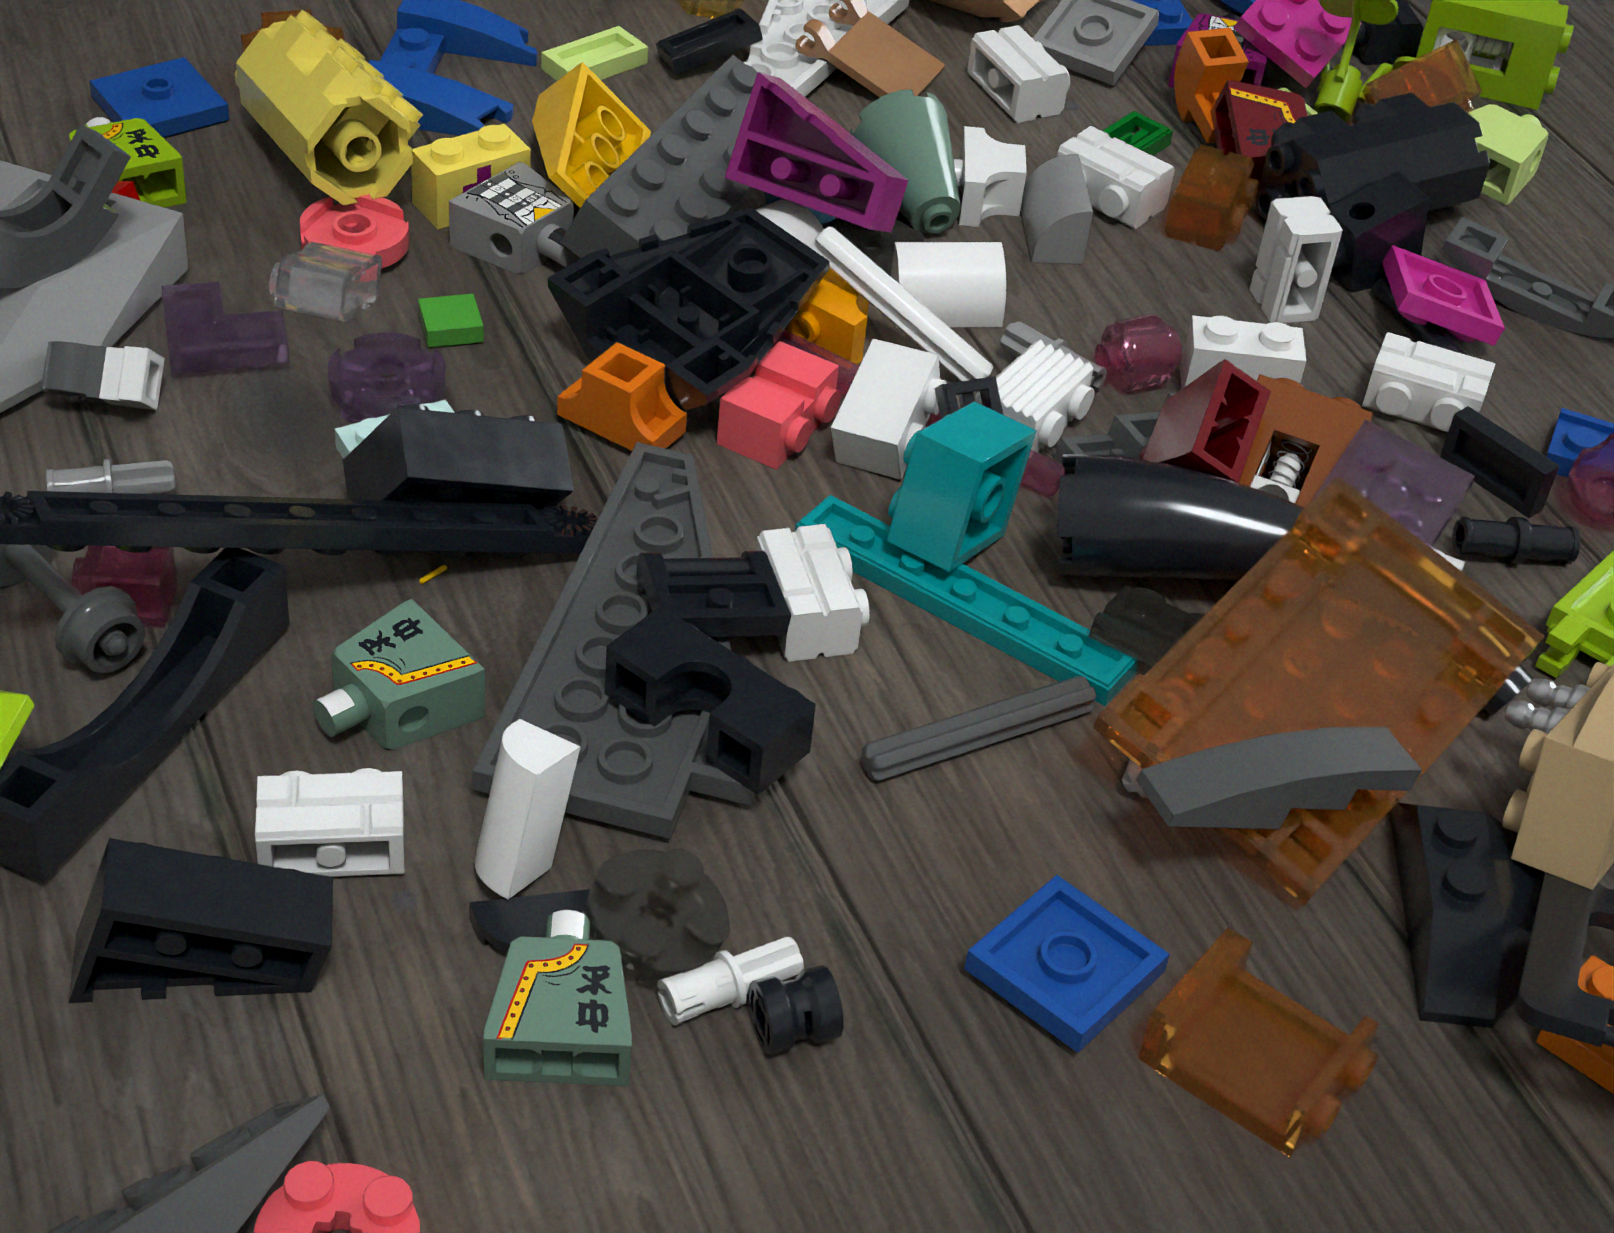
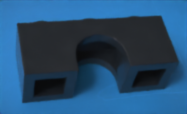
[605,606,816,795]

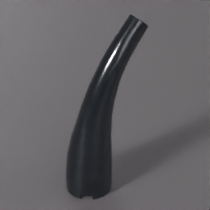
[1057,454,1534,717]

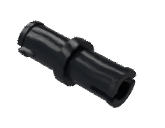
[1452,517,1580,565]

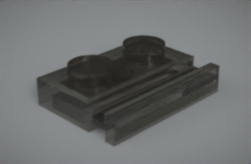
[1088,585,1239,690]

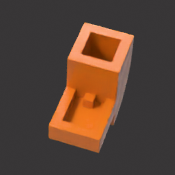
[1174,27,1249,144]

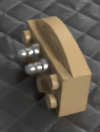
[1502,662,1614,890]

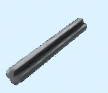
[860,676,1096,782]

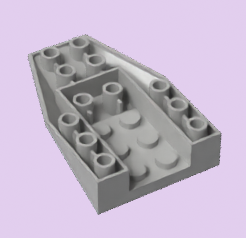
[0,160,189,413]

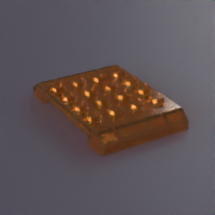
[1093,476,1544,905]

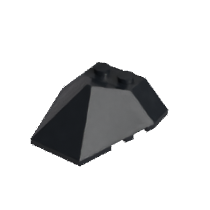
[547,207,830,411]

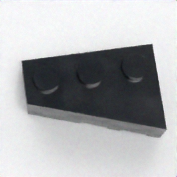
[343,404,574,510]
[68,838,333,1003]

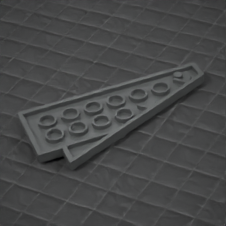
[472,442,755,839]

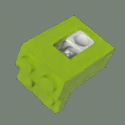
[1416,0,1574,110]

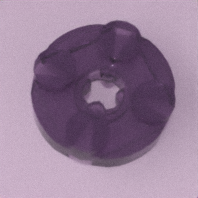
[328,332,446,424]

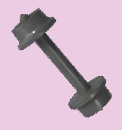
[0,544,145,673]

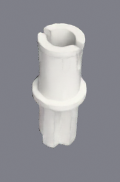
[657,937,804,1026]

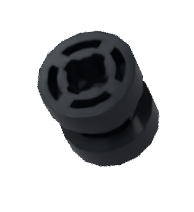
[748,965,844,1055]

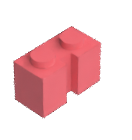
[717,341,841,470]

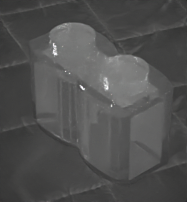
[269,241,382,323]

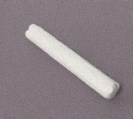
[811,226,993,381]

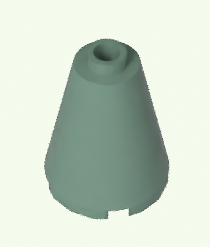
[849,89,961,233]

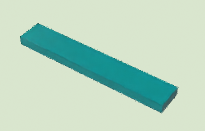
[795,495,1140,706]

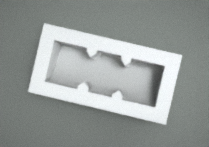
[891,242,1006,328]
[474,719,581,899]

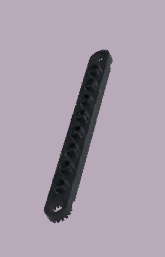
[0,491,598,558]

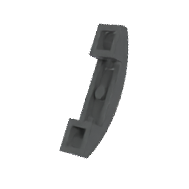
[1442,217,1614,338]

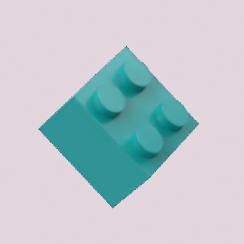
[886,401,1037,572]

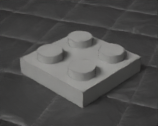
[1033,0,1159,86]

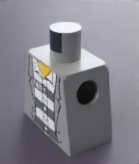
[449,161,579,274]

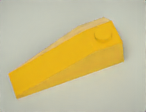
[532,62,651,208]

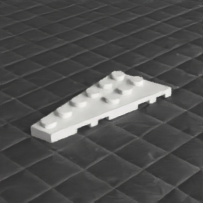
[744,0,909,97]

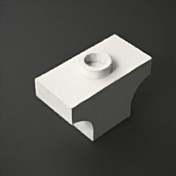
[954,126,1027,227]

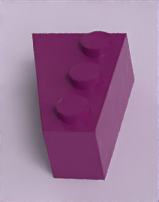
[725,72,909,233]

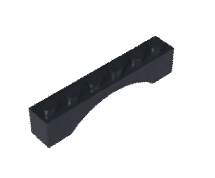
[0,548,290,882]

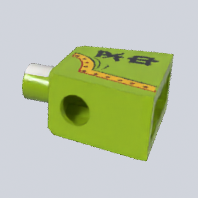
[69,117,187,208]

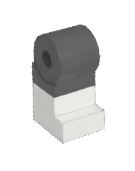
[41,341,165,410]

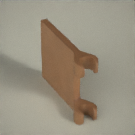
[795,0,945,97]

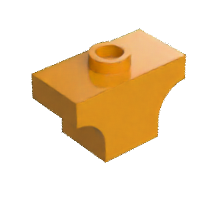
[780,268,869,371]

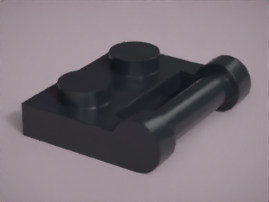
[637,550,791,637]

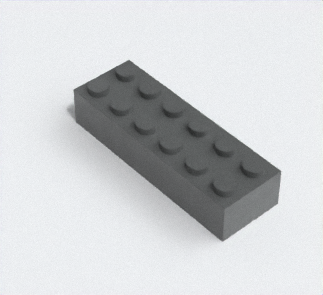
[561,55,757,258]

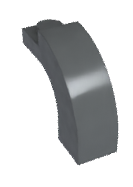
[0,124,131,288]

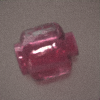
[1095,314,1182,392]

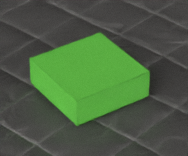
[418,293,484,348]

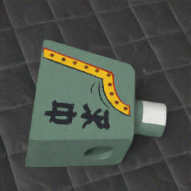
[313,599,485,750]
[483,910,632,1086]

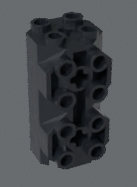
[1255,92,1490,219]

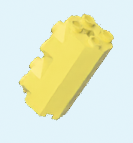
[235,10,423,205]

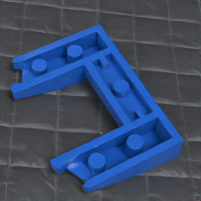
[368,0,538,136]

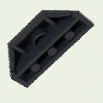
[1389,802,1544,1028]

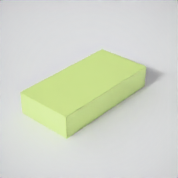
[541,26,648,81]

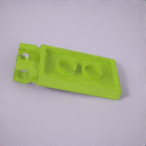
[1535,550,1614,678]

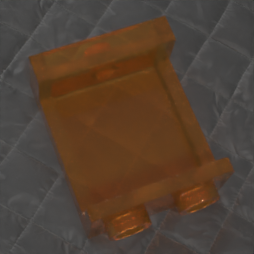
[1138,927,1379,1157]

